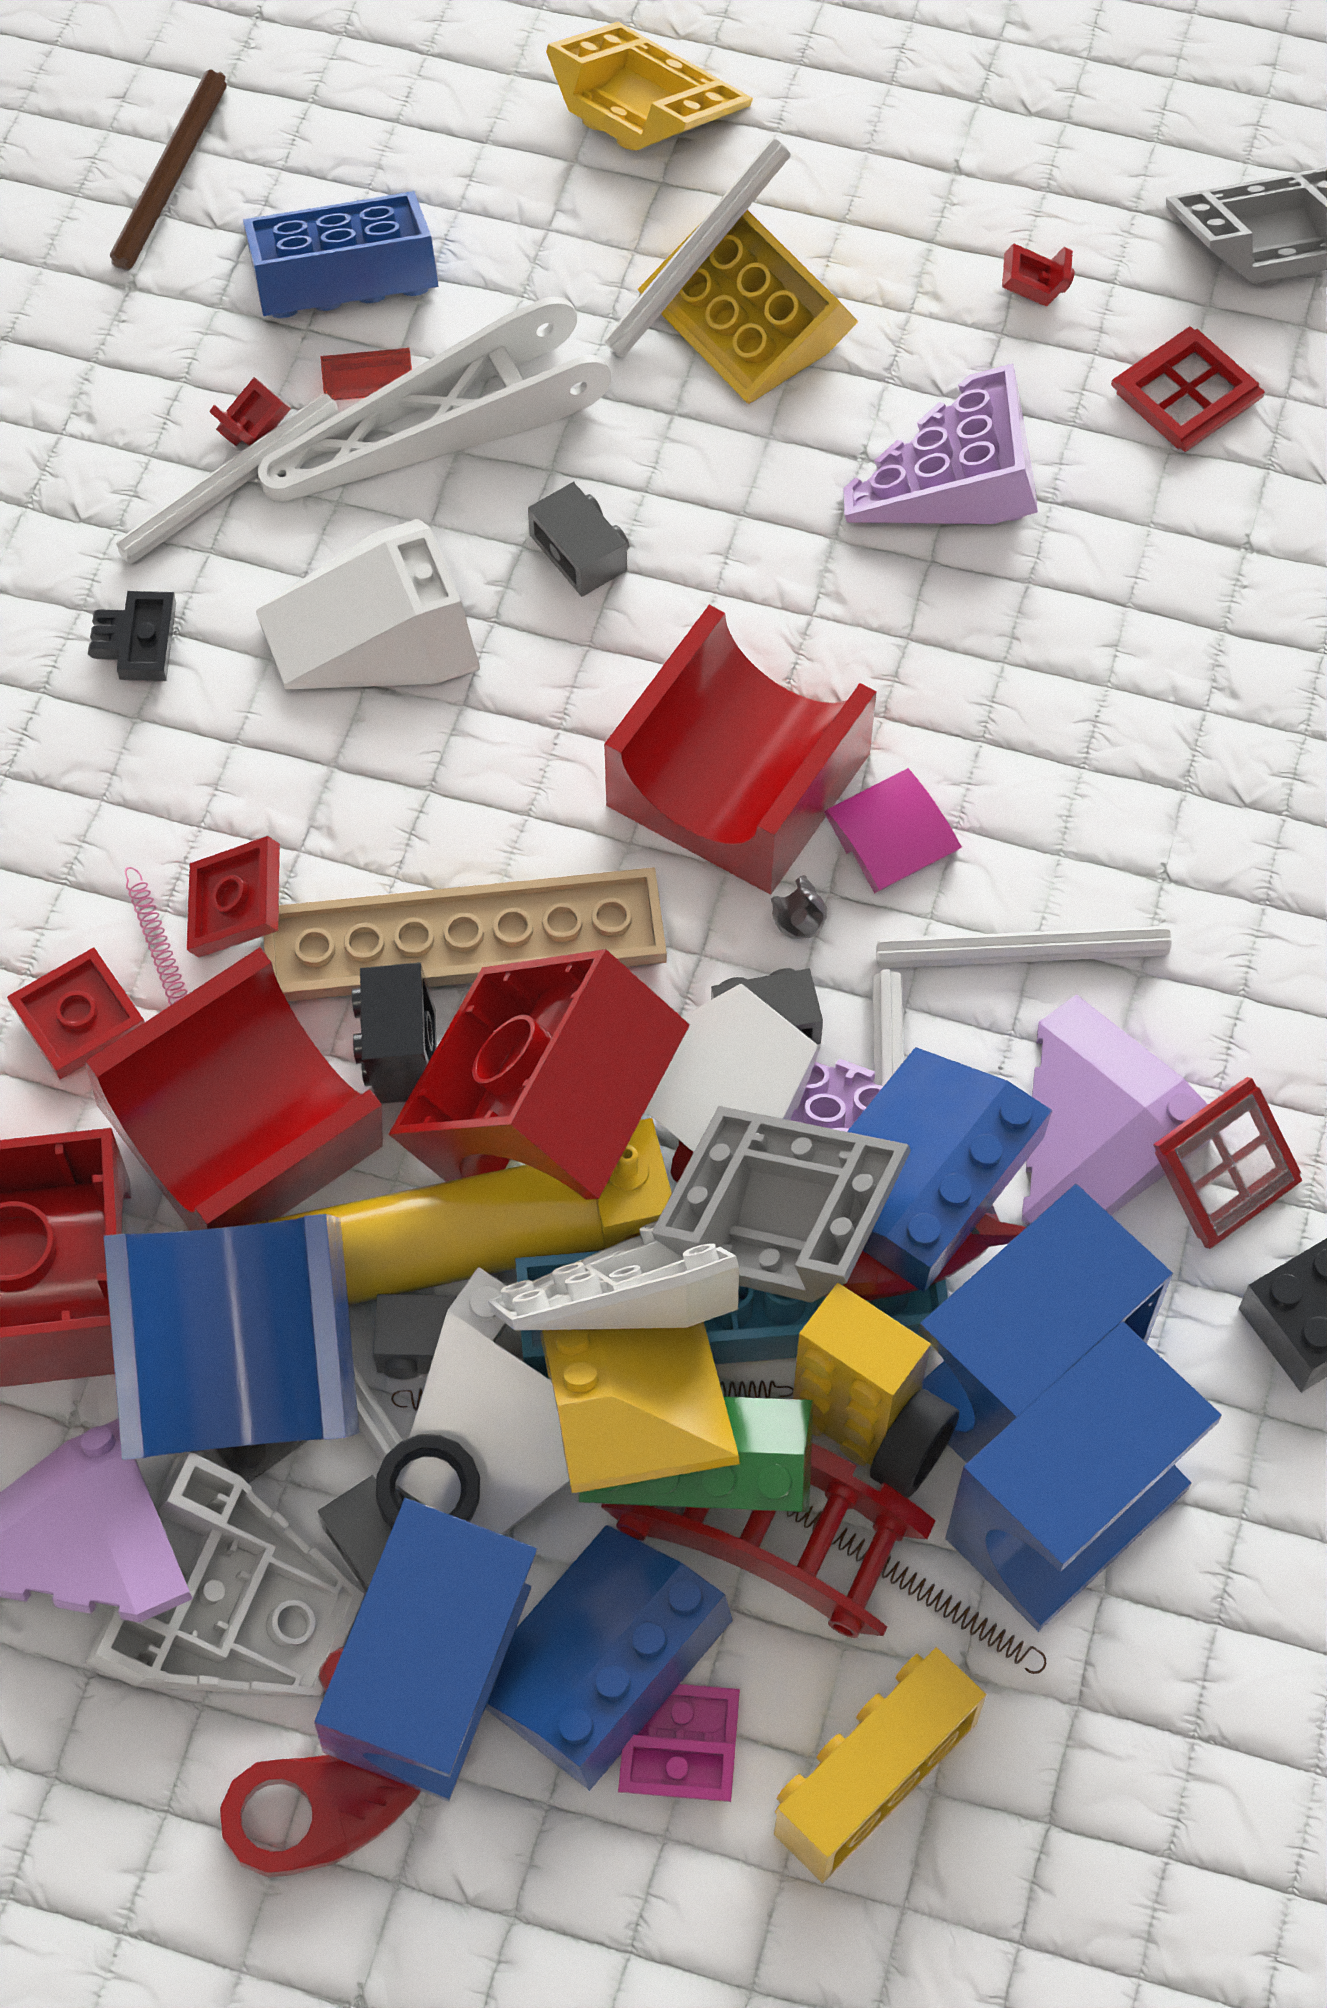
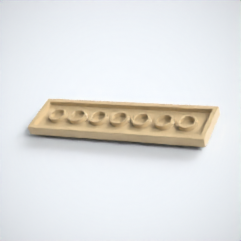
[263,867,667,1002]

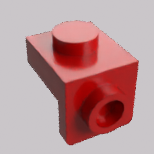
[1002,243,1075,307]
[209,377,291,447]

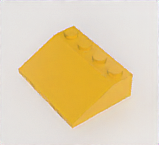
[637,209,859,404]

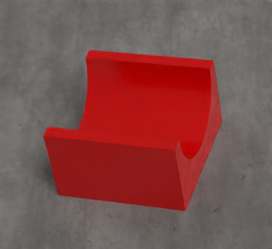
[604,604,877,895]
[85,947,383,1231]
[388,949,690,1200]
[0,1128,131,1387]

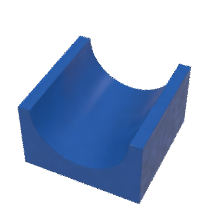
[918,1183,1173,1463]
[104,1214,360,1460]
[945,1321,1222,1632]
[314,1498,537,1802]

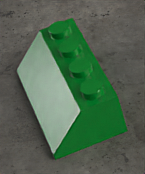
[579,1397,813,1512]

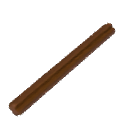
[109,69,227,271]

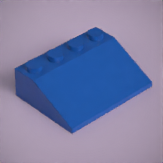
[243,191,439,318]
[847,1047,1052,1293]
[485,1524,733,1791]

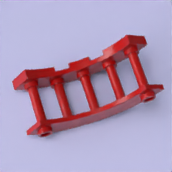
[600,1443,936,1638]

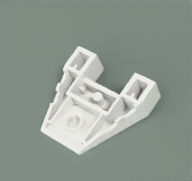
[645,984,821,1152]
[395,1267,570,1535]
[85,1452,365,1698]

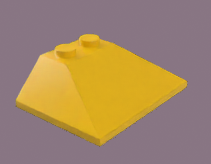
[546,22,753,151]
[541,1322,740,1494]

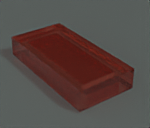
[320,348,412,401]

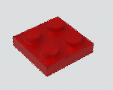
[186,836,280,958]
[7,947,145,1080]

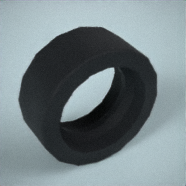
[870,1389,959,1498]
[376,1434,480,1529]

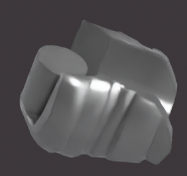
[771,875,827,939]

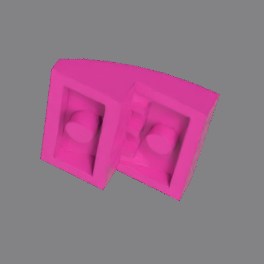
[824,768,962,894]
[618,1684,740,1802]

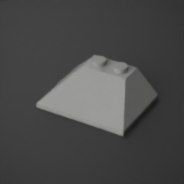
[1166,167,1327,286]
[651,1106,911,1303]

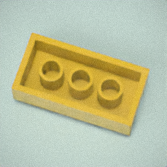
[793,1282,931,1466]
[774,1647,987,1884]

